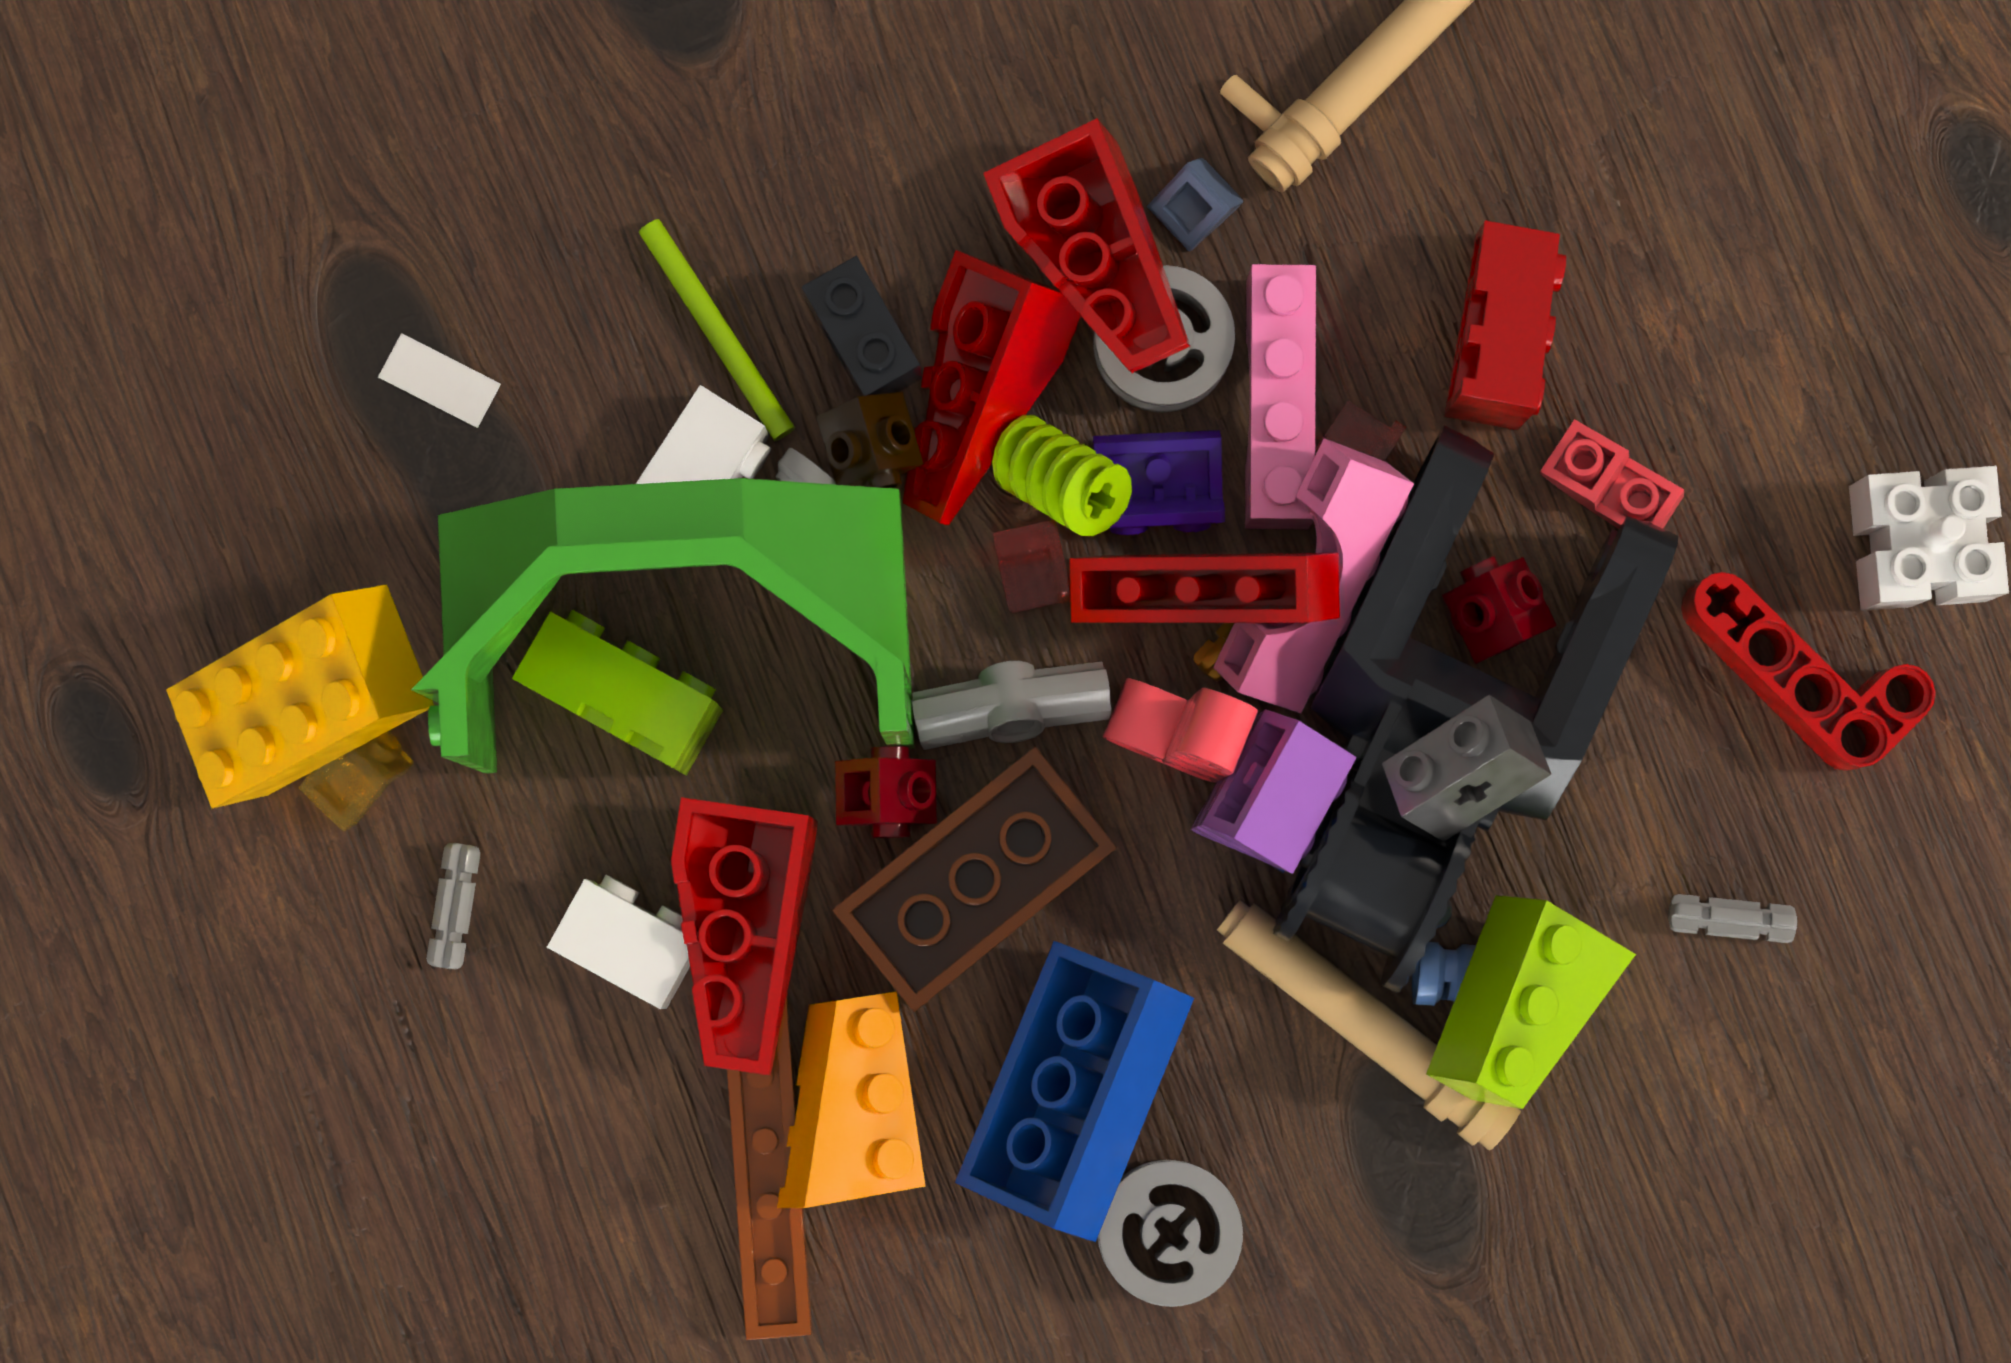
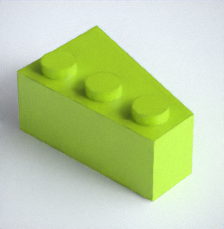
[512,610,724,776]
[1426,895,1636,1109]

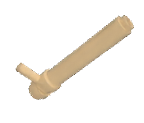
[1220,0,1474,193]
[1217,900,1521,1151]

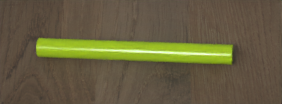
[638,219,795,441]

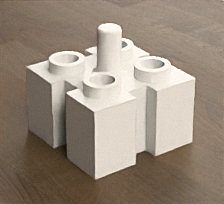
[1849,466,2009,611]

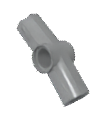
[912,661,1111,750]

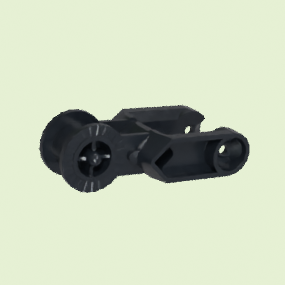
[1273,425,1679,993]

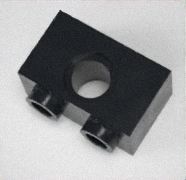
[801,255,922,396]

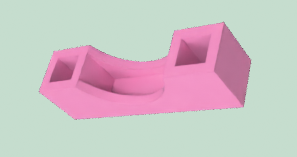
[1245,264,1316,529]
[1213,438,1414,713]

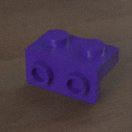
[1093,430,1225,535]

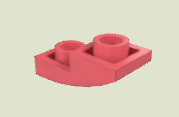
[1540,419,1684,529]

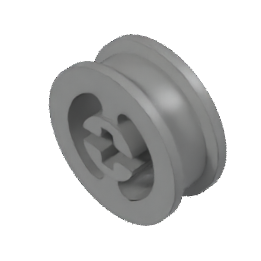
[1093,265,1235,412]
[1097,1160,1243,1307]

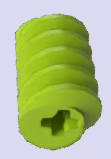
[992,415,1132,536]

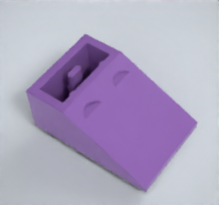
[1190,709,1357,874]

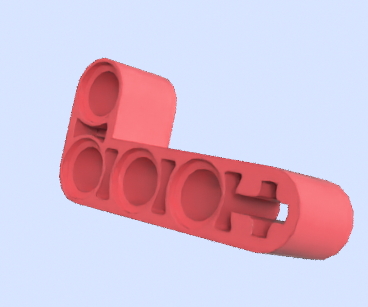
[1103,678,1258,783]

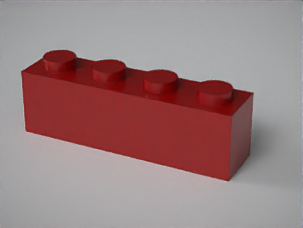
[1069,553,1340,623]

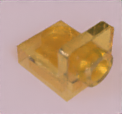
[298,732,414,832]

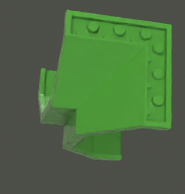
[411,478,915,773]

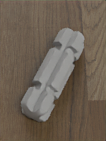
[426,843,481,969]
[1668,894,1797,943]

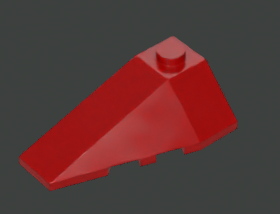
[983,118,1190,373]
[903,250,1081,526]
[671,797,818,1075]

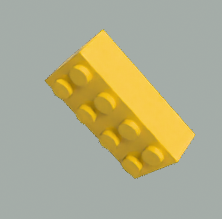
[166,584,434,809]

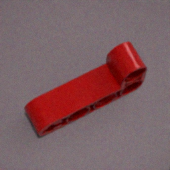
[1681,572,1936,771]

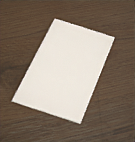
[378,333,501,428]

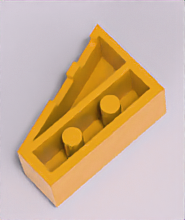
[777,991,925,1208]

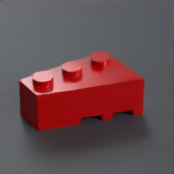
[1444,220,1567,430]

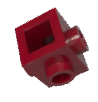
[1442,556,1557,664]
[835,746,937,838]

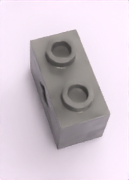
[1382,695,1552,841]

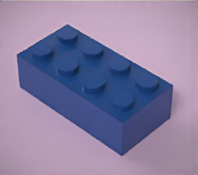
[955,941,1194,1242]

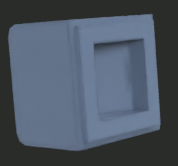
[1147,158,1243,252]

